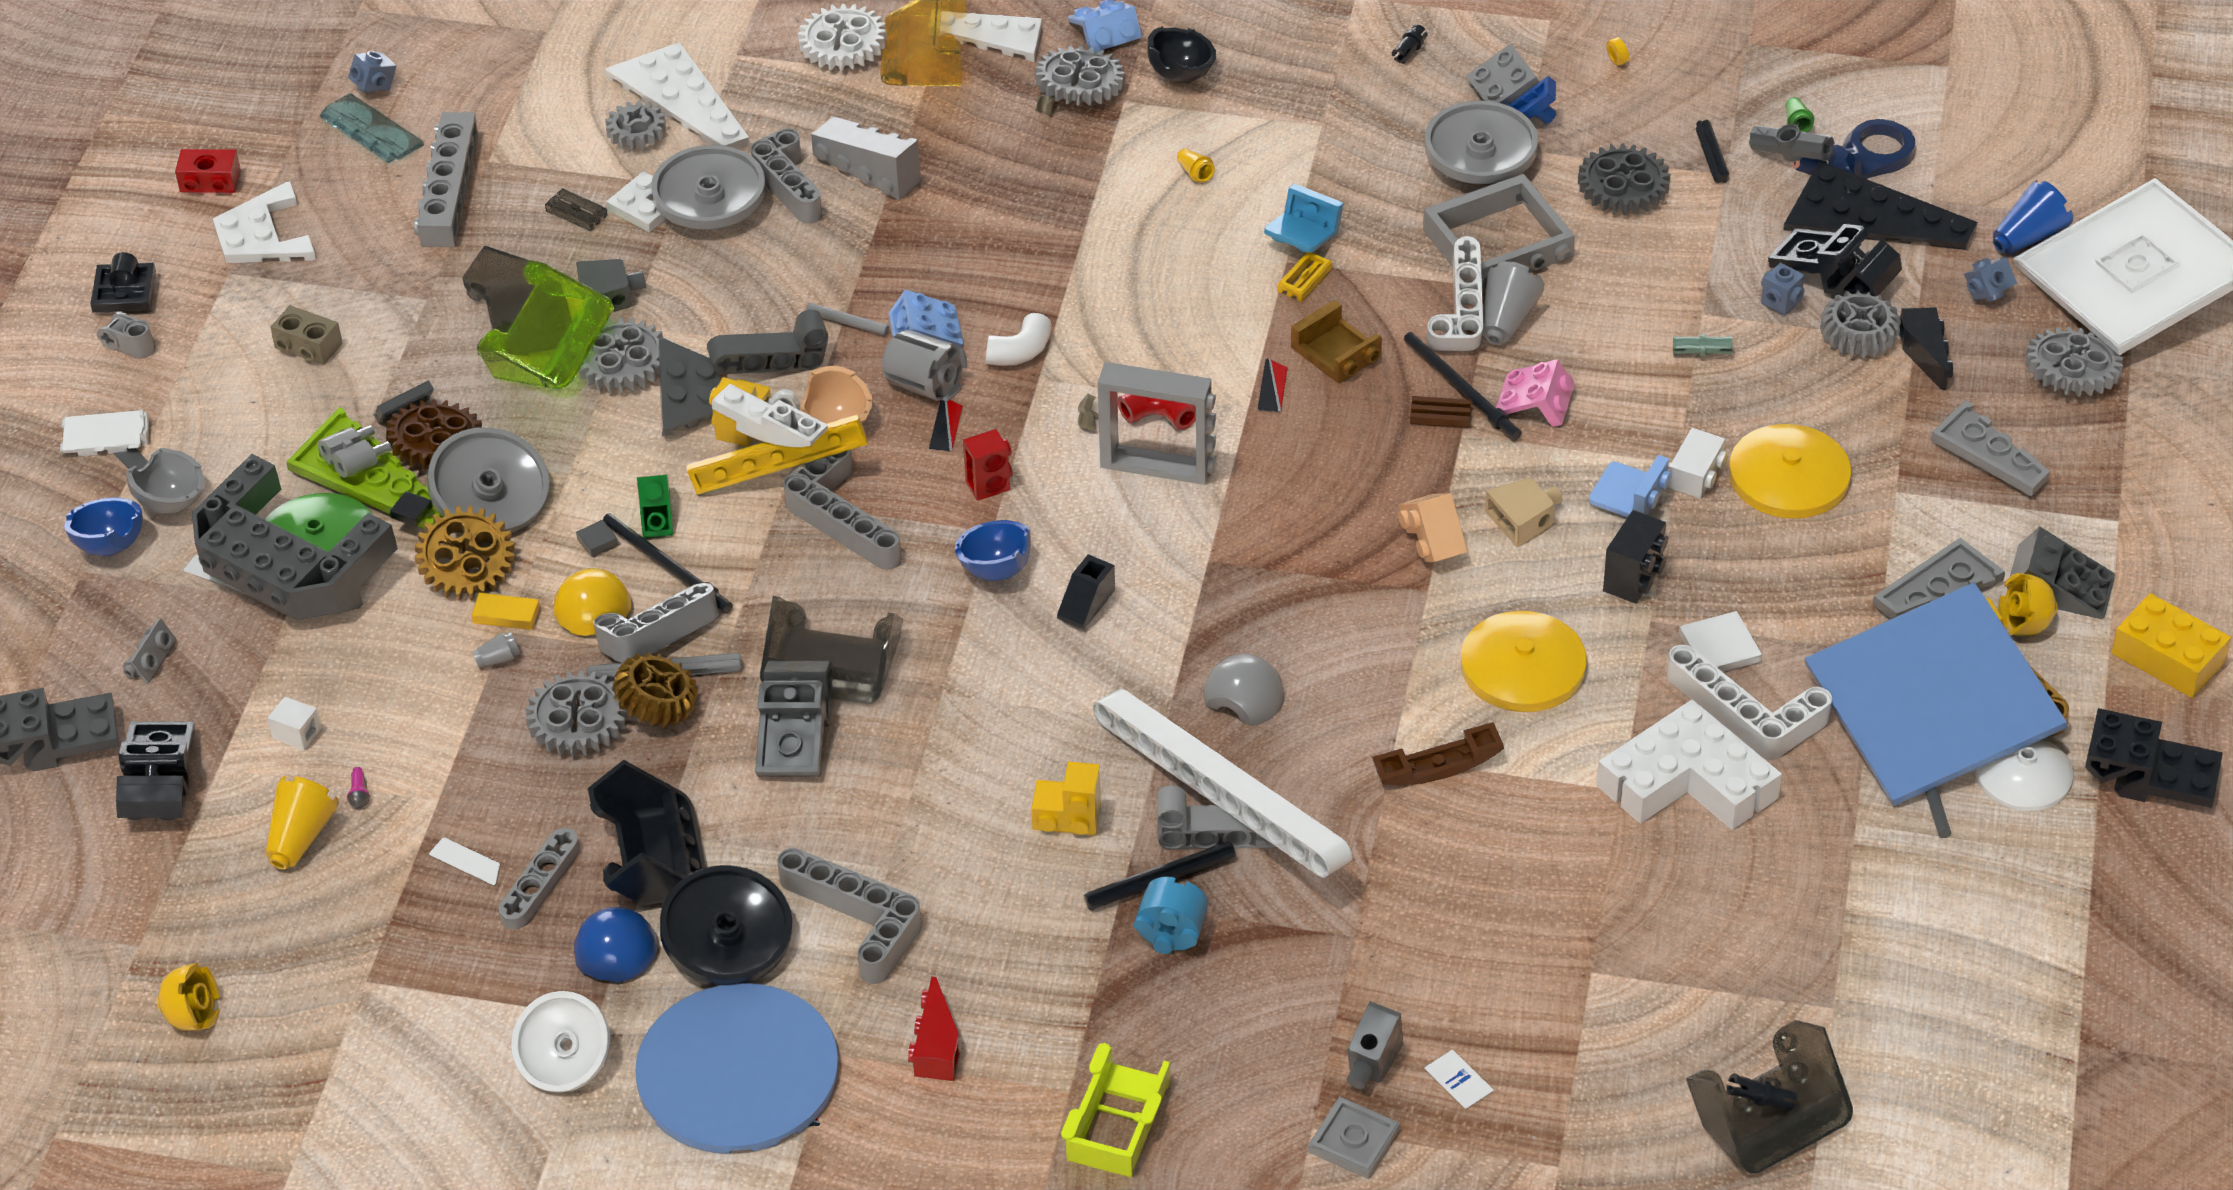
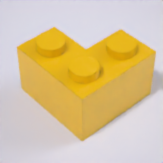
[709,377,771,447]
[1031,761,1101,835]

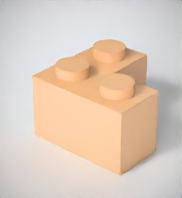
[1398,493,1468,562]

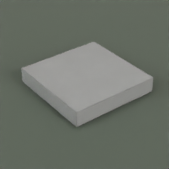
[1308,1096,1400,1179]

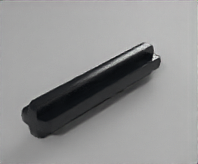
[1695,119,1729,183]

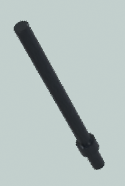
[1404,332,1522,440]
[603,513,733,613]

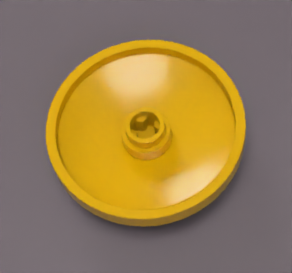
[1729,424,1851,519]
[1461,611,1587,712]

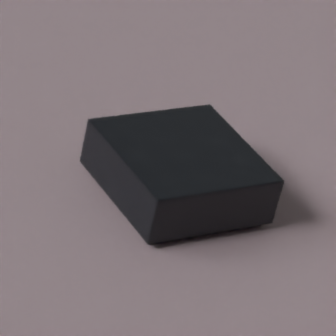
[390,491,433,527]

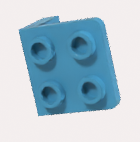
[1264,184,1344,252]

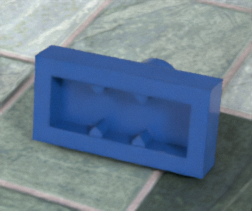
[1508,76,1556,124]

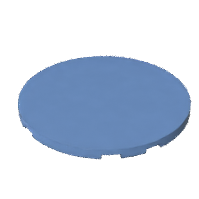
[635,983,838,1154]

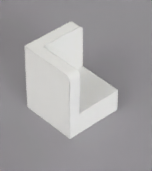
[267,697,321,751]

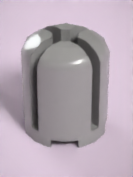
[882,330,967,402]

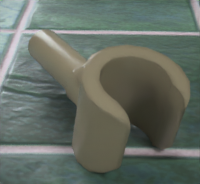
[1035,95,1055,115]

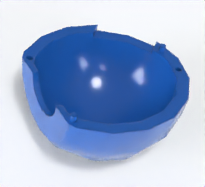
[64,497,143,556]
[955,520,1031,581]
[574,907,658,983]

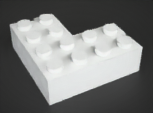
[1596,699,1782,830]

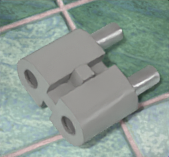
[318,425,392,478]

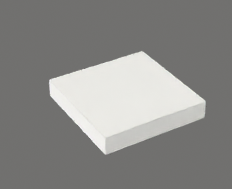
[1679,611,1762,672]

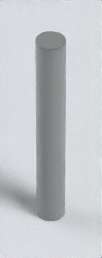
[806,303,889,336]

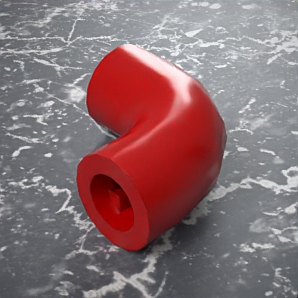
[1118,394,1196,430]

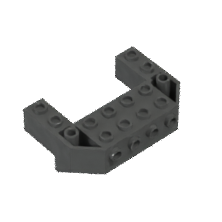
[192,454,398,620]

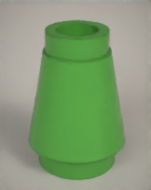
[1785,97,1815,133]

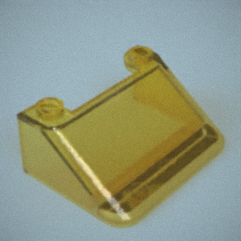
[880,0,967,86]

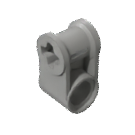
[97,311,155,358]

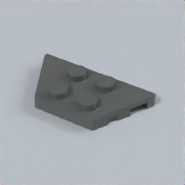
[658,338,720,436]

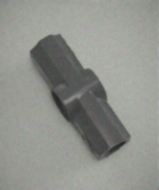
[1749,124,1835,162]

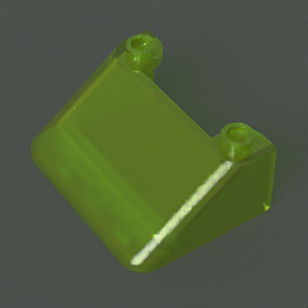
[477,260,614,389]

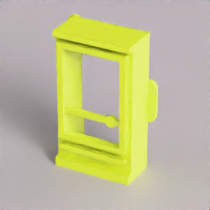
[1061,1043,1170,1178]

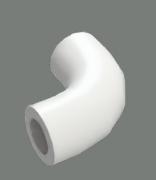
[986,313,1052,366]

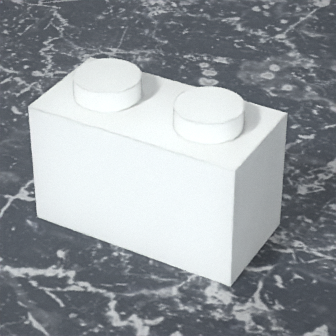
[1667,428,1728,499]

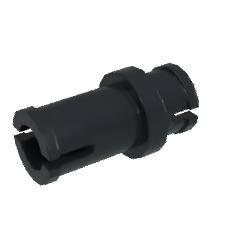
[1391,24,1428,64]

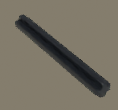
[1084,841,1236,910]

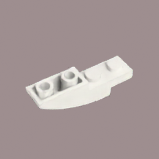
[712,384,828,447]

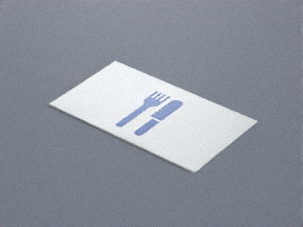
[1424,1049,1494,1109]

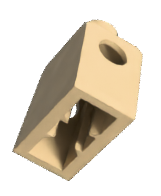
[1485,478,1563,547]

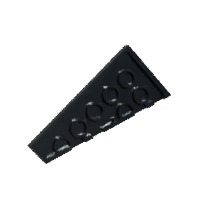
[1783,161,1978,250]

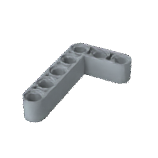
[783,449,901,570]
[777,848,922,984]

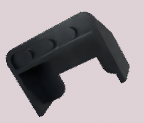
[588,760,706,906]

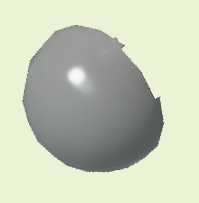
[126,448,205,514]
[1203,653,1284,726]

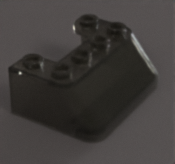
[1686,1020,1853,1174]

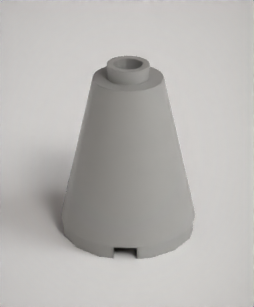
[1482,261,1545,345]

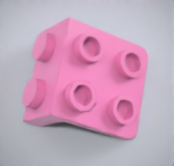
[1496,359,1575,427]

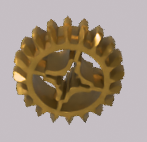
[612,652,698,729]

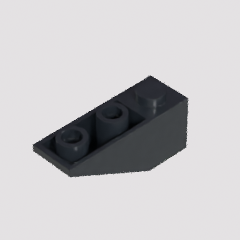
[1899,307,1953,390]

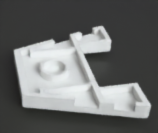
[213,181,316,263]

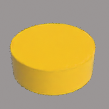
[1606,37,1629,66]

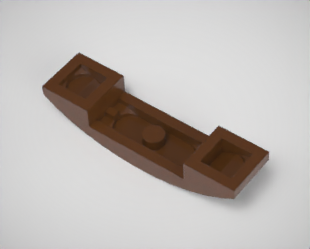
[1372,722,1504,786]

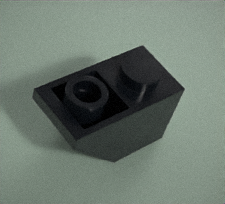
[1057,554,1115,630]

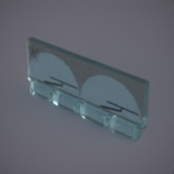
[320,93,424,163]

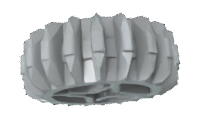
[1820,290,1901,359]

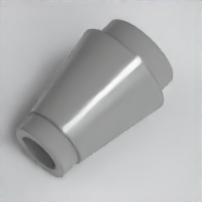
[472,631,521,669]

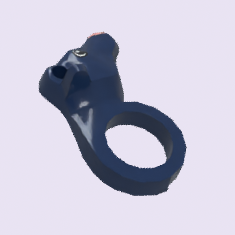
[1792,119,1916,179]

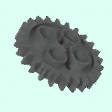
[1578,143,1671,215]

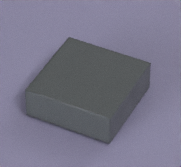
[576,520,618,557]

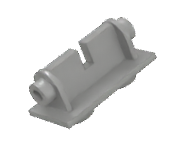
[123,618,177,684]

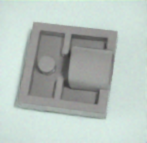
[1466,44,1540,106]

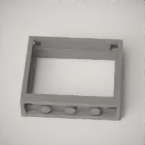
[1423,174,1575,290]
[1098,362,1216,485]

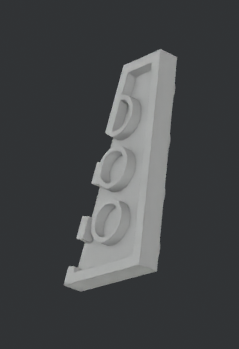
[1931,400,2050,496]
[1873,538,2005,619]

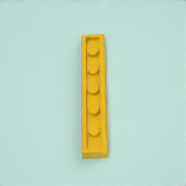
[687,415,868,495]

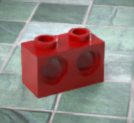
[963,429,1013,501]

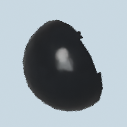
[1147,26,1216,83]

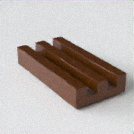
[1410,396,1471,428]

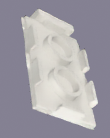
[60,410,149,456]

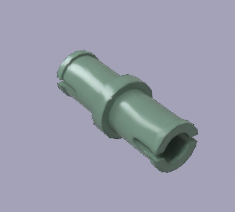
[1673,334,1732,357]

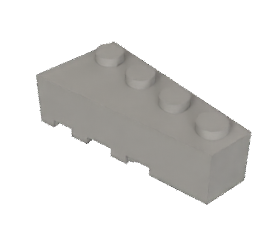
[811,116,921,200]

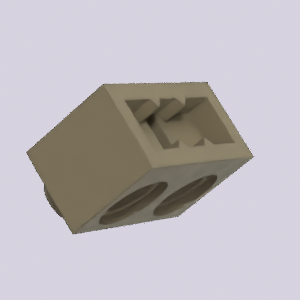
[270,305,343,365]

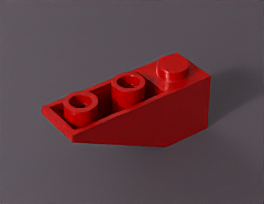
[908,976,960,1081]

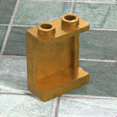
[1291,299,1382,384]

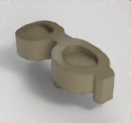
[1078,394,1099,431]

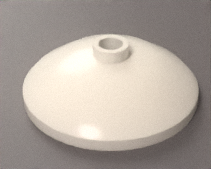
[1975,739,2073,811]
[511,991,610,1092]

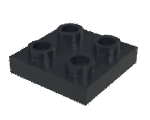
[90,252,156,313]

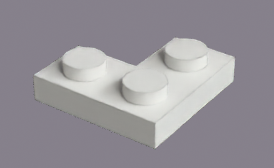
[606,171,666,233]

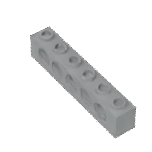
[414,112,479,247]

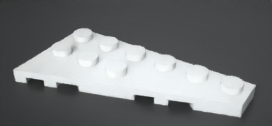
[605,42,750,149]

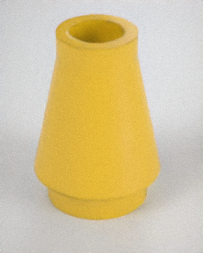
[1177,148,1215,182]

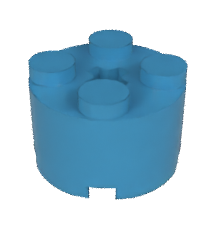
[1133,877,1209,954]

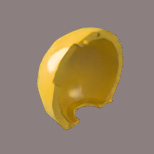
[554,568,631,636]

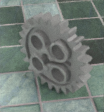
[1035,46,1125,106]
[573,317,666,393]
[2025,327,2123,396]
[525,670,629,757]

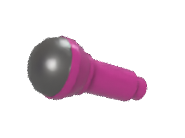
[347,767,370,808]

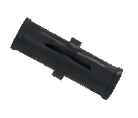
[1726,1073,1797,1112]

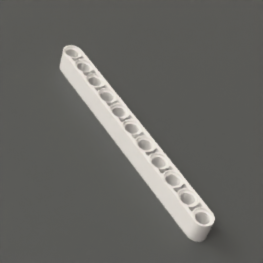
[1093,689,1352,878]

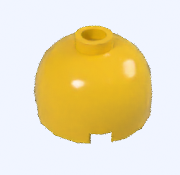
[1998,573,2058,636]
[157,963,220,1031]

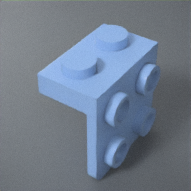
[1068,0,1142,52]
[1589,455,1672,517]

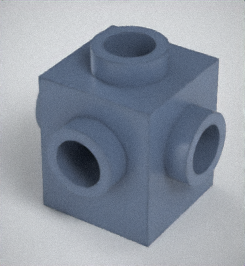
[348,51,397,93]
[1964,257,2017,302]
[1761,262,1805,316]

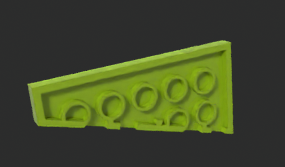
[286,407,444,529]

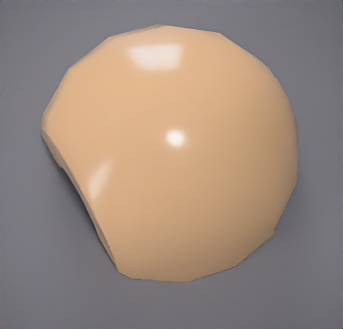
[800,366,872,424]

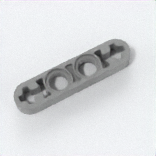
[498,828,579,930]

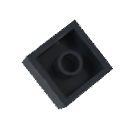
[1603,510,1669,604]

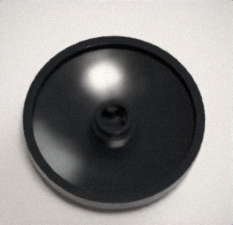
[660,865,792,986]

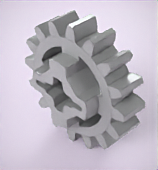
[605,101,667,151]

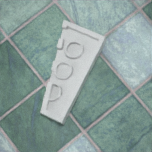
[930,11,1042,62]

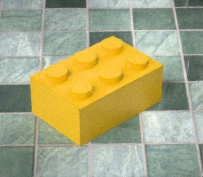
[2111,593,2232,698]

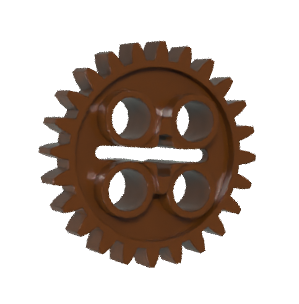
[386,399,482,470]

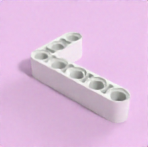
[1667,645,1832,760]

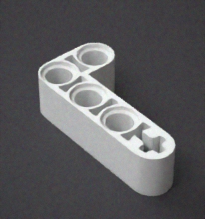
[1426,236,1483,351]

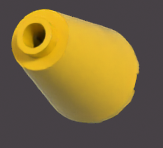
[265,776,339,869]

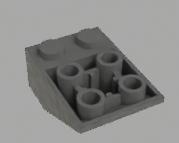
[2007,526,2115,619]

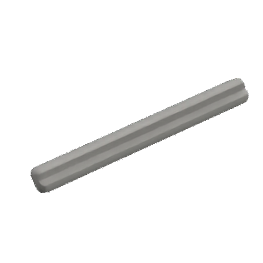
[586,653,742,683]

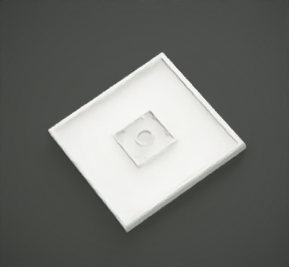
[2013,178,2233,355]

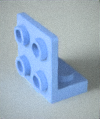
[888,290,963,348]

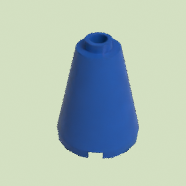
[1993,180,2073,254]

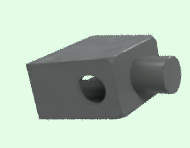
[576,259,646,320]
[1346,1001,1404,1089]

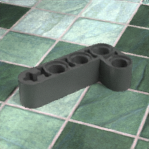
[707,309,829,374]

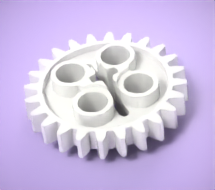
[798,4,887,71]

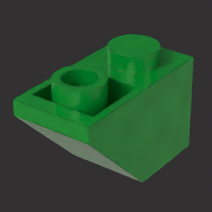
[637,474,673,538]

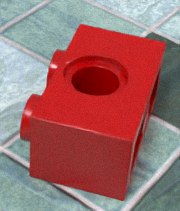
[175,149,241,193]

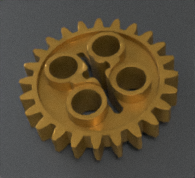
[415,505,515,601]

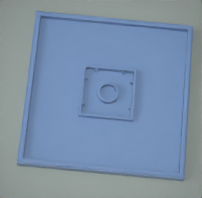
[1805,582,2067,806]

